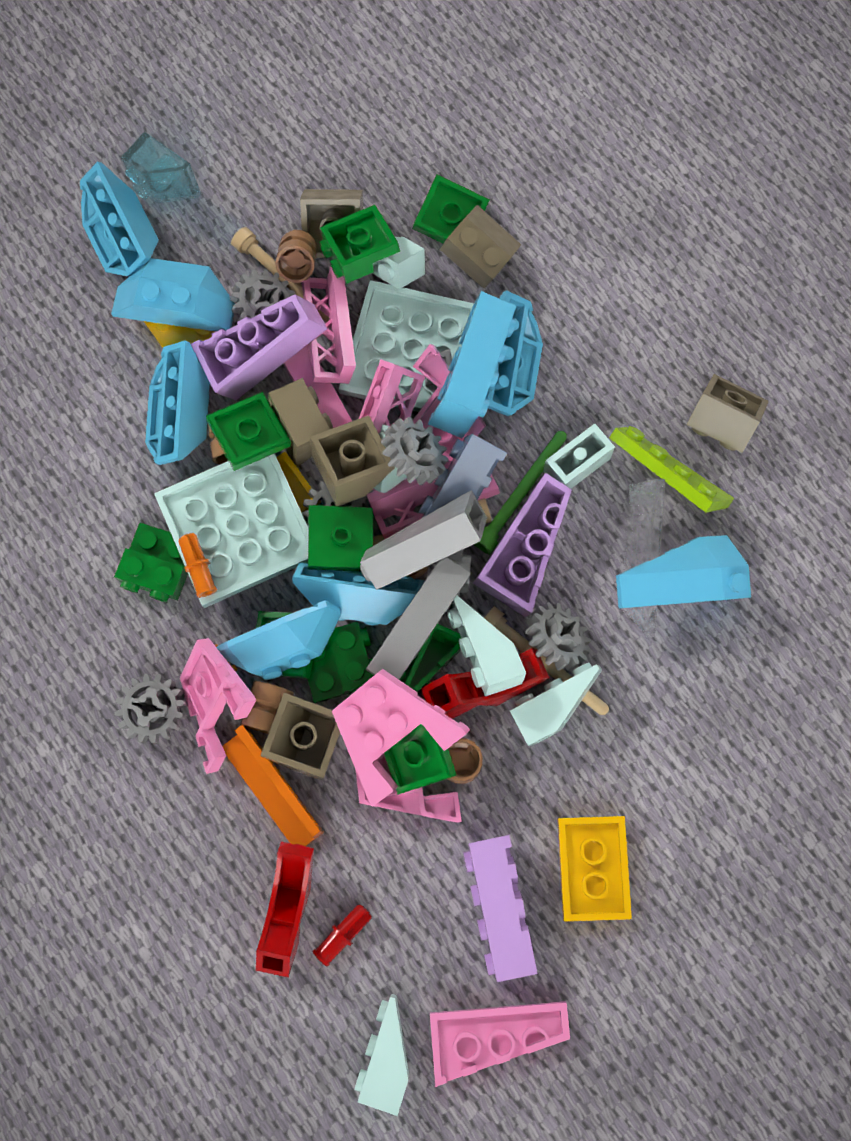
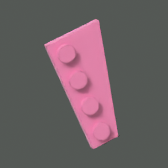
[430,1001,570,1087]

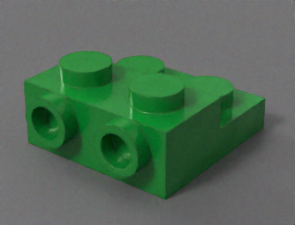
[319,205,400,283]
[114,523,188,603]
[308,621,374,704]

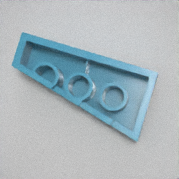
[428,291,517,438]

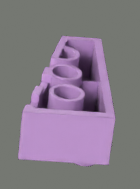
[191,294,327,400]

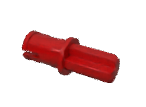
[312,904,372,967]

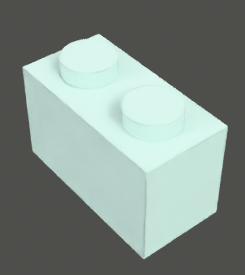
[543,424,615,489]

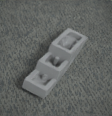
[366,557,471,680]

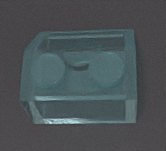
[121,132,201,204]

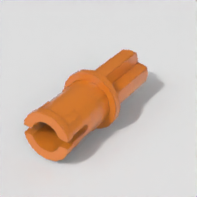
[178,533,217,598]

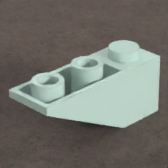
[447,595,526,696]
[510,663,602,746]
[354,994,409,1116]

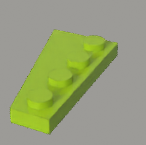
[609,426,735,513]

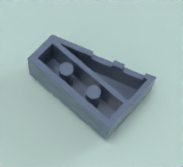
[419,434,507,518]

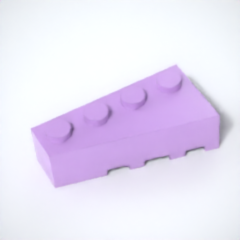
[473,473,572,617]
[463,835,537,982]

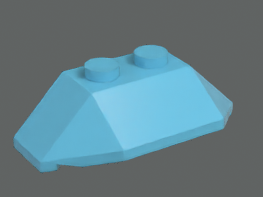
[80,161,159,277]
[111,258,235,332]
[486,290,543,416]
[145,340,210,465]
[292,563,425,625]
[216,600,341,680]

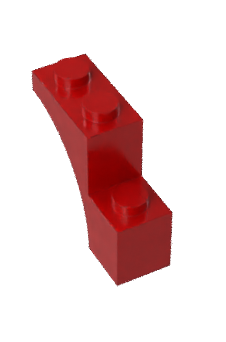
[421,648,549,719]
[256,841,314,978]

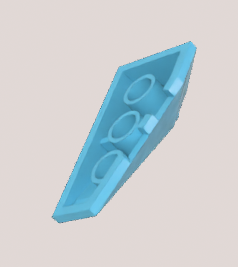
[616,535,751,608]

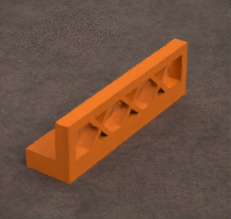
[222,725,324,846]

